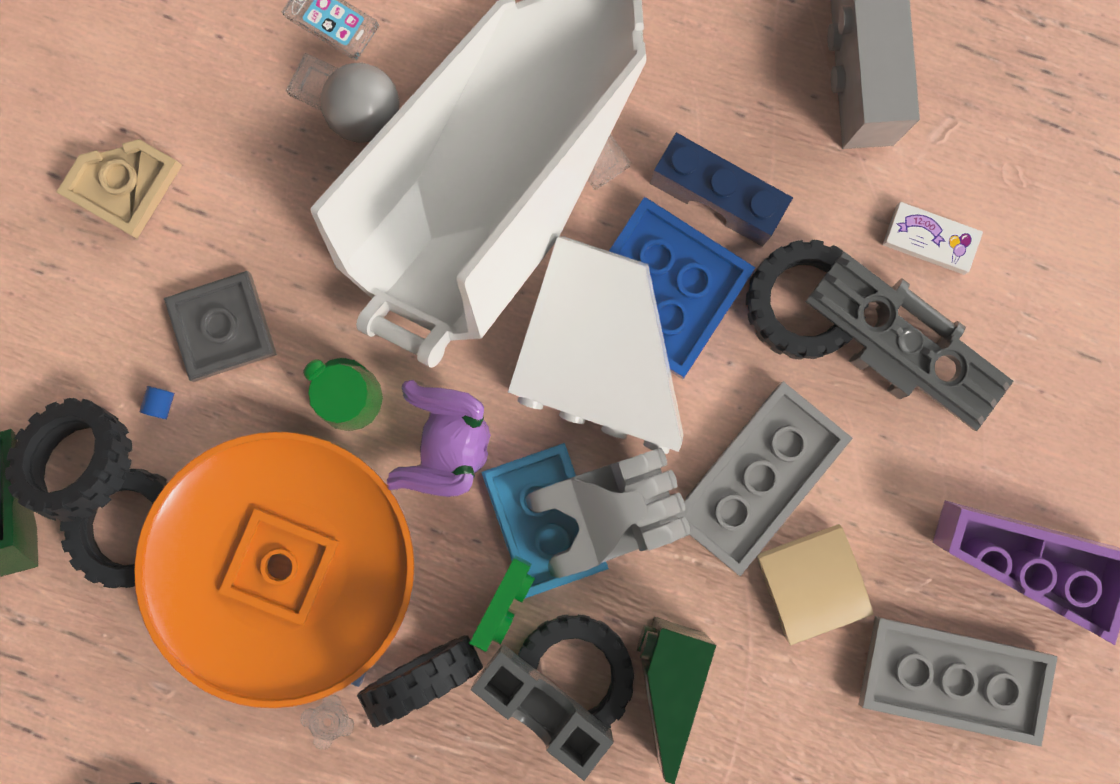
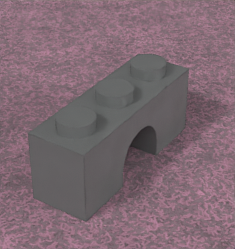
[471,644,614,781]

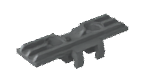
[805,251,1014,431]

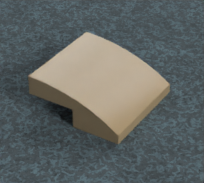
[757,524,874,646]

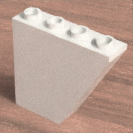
[508,236,684,454]

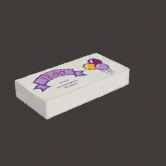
[882,202,983,275]

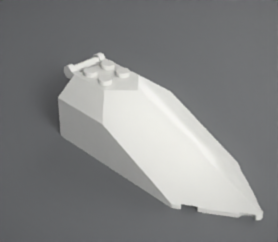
[311,0,646,368]

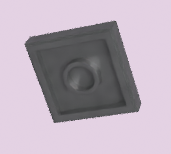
[164,271,277,382]

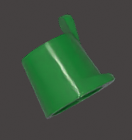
[303,358,383,431]

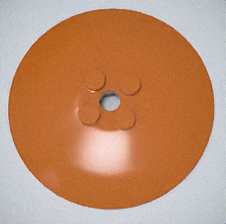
[135,432,414,708]

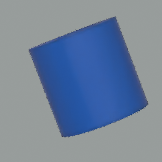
[139,386,175,420]

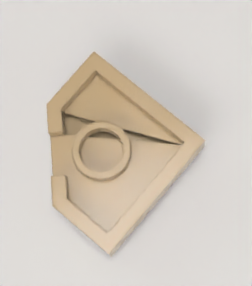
[57,139,182,239]

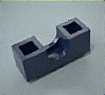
[650,132,793,247]

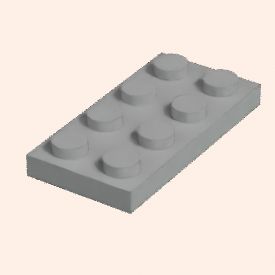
[676,381,853,576]
[858,616,1058,747]

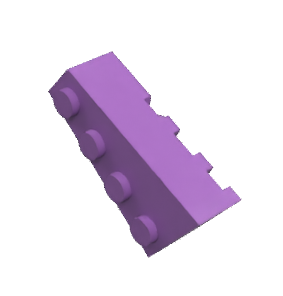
[932,500,1120,645]

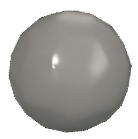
[320,63,399,143]

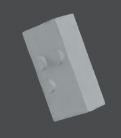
[827,0,920,149]

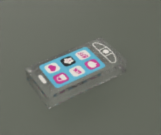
[281,0,379,61]

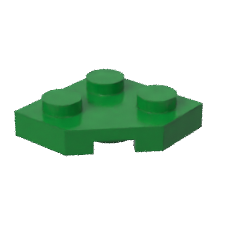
[470,555,535,652]

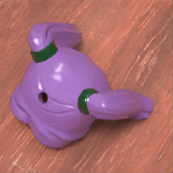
[387,380,491,497]

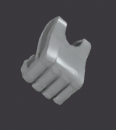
[525,448,691,578]

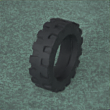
[746,240,869,360]
[5,398,132,522]
[60,469,167,588]
[518,614,634,728]
[357,635,483,728]

